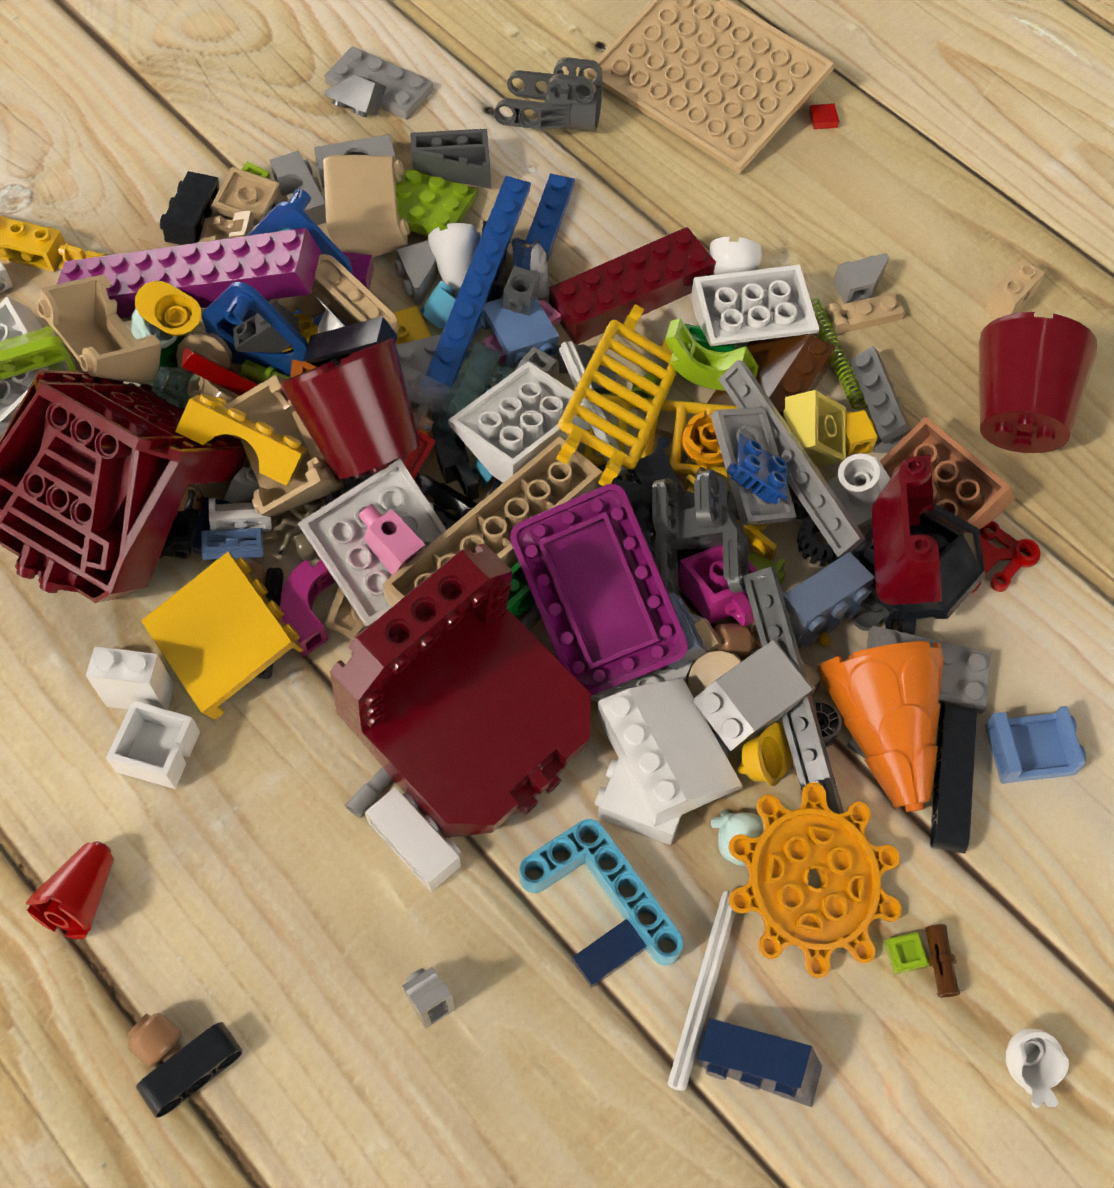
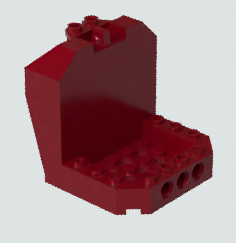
[0,370,247,603]
[330,543,591,838]

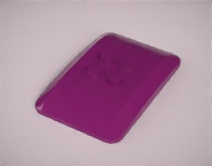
[510,484,688,696]

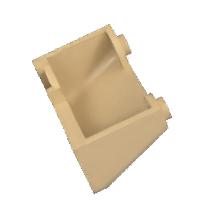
[323,155,410,258]
[37,274,161,384]
[222,375,345,517]

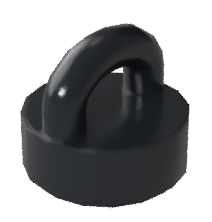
[885,613,916,635]

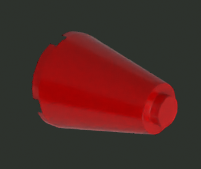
[26,841,114,939]

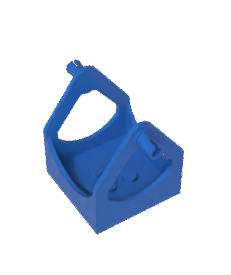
[202,189,353,377]

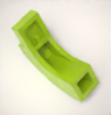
[665,318,759,391]

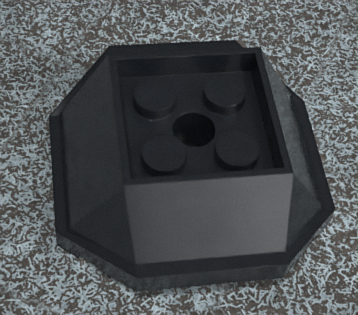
[851,503,985,619]

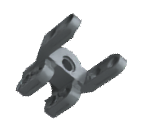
[494,57,602,132]
[652,469,749,595]

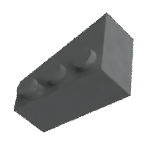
[410,129,491,189]

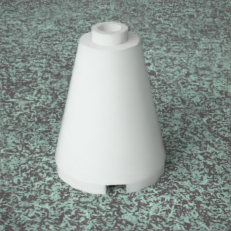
[428,223,481,298]

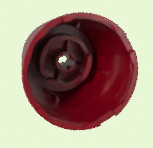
[979,312,1098,453]
[280,338,421,480]

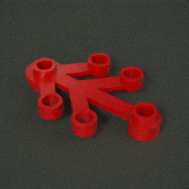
[971,521,1041,593]

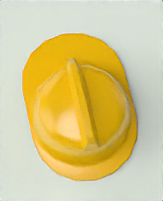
[135,281,202,336]
[737,722,793,786]

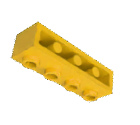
[0,216,66,272]

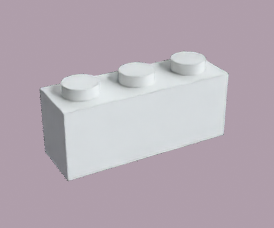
[365,787,461,892]

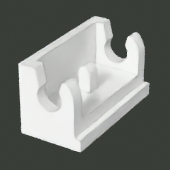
[209,498,272,532]

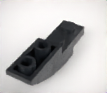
[432,398,482,500]

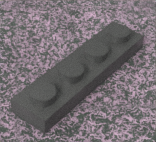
[850,346,910,444]

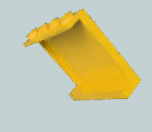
[141,552,303,720]

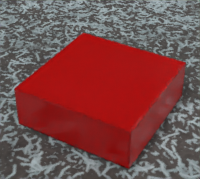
[809,103,839,129]

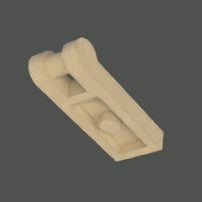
[824,292,905,334]

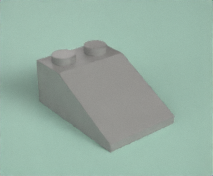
[692,640,815,751]

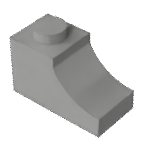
[402,967,455,1028]

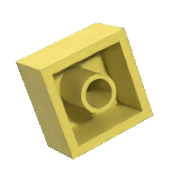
[783,390,846,467]

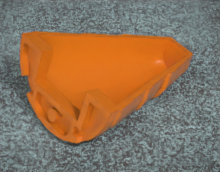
[817,641,944,812]

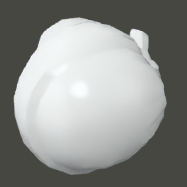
[1006,1028,1069,1108]

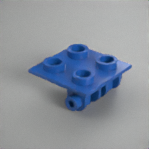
[726,434,788,504]

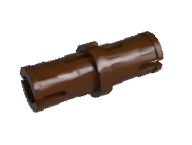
[925,924,960,998]

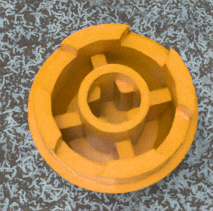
[682,411,724,468]

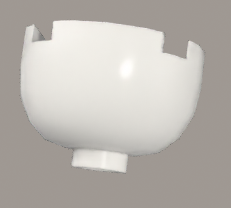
[709,237,762,275]

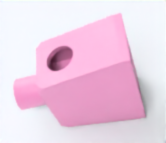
[358,504,425,575]

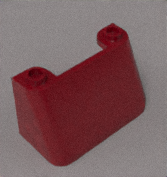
[871,455,942,605]

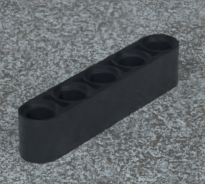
[930,701,977,854]

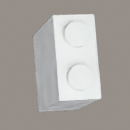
[86,646,175,710]
[595,758,682,845]

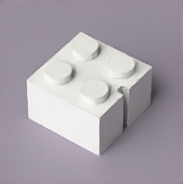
[106,701,200,789]

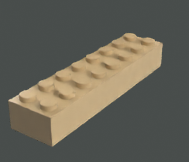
[382,436,602,607]

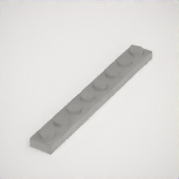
[718,360,866,558]

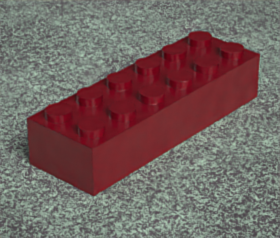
[549,226,716,345]

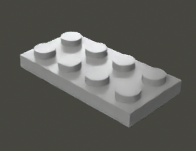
[324,46,434,120]
[711,407,797,526]
[866,625,991,714]

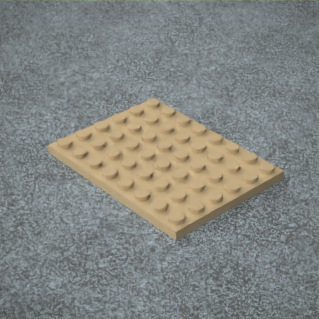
[586,0,834,174]

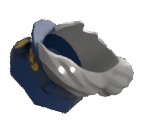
[512,237,553,300]

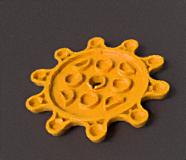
[728,782,902,978]

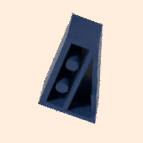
[698,1018,822,1107]

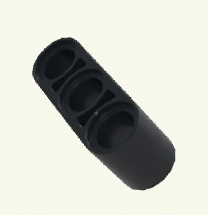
[136,1022,243,1118]

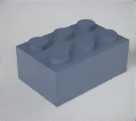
[783,552,875,649]

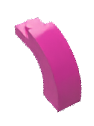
[280,559,336,657]

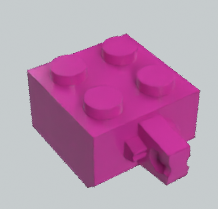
[678,544,758,627]

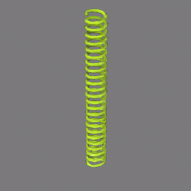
[811,298,866,409]

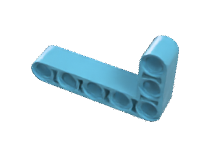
[519,819,683,966]

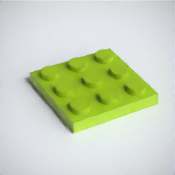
[396,169,477,236]

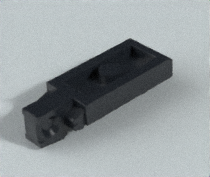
[414,472,478,519]

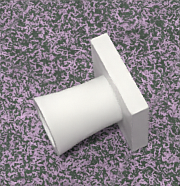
[826,453,890,529]

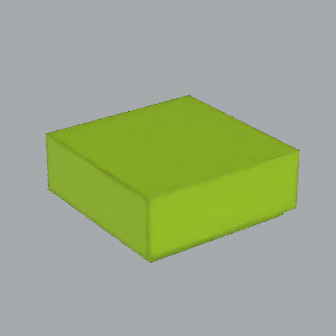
[884,932,929,975]

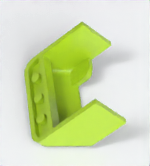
[0,326,80,380]

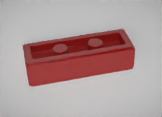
[182,346,260,396]

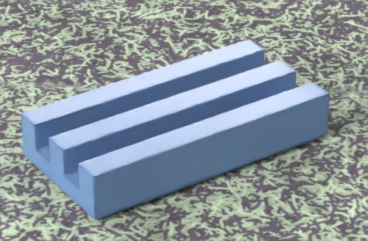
[201,528,264,560]

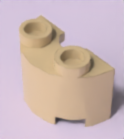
[199,210,254,243]

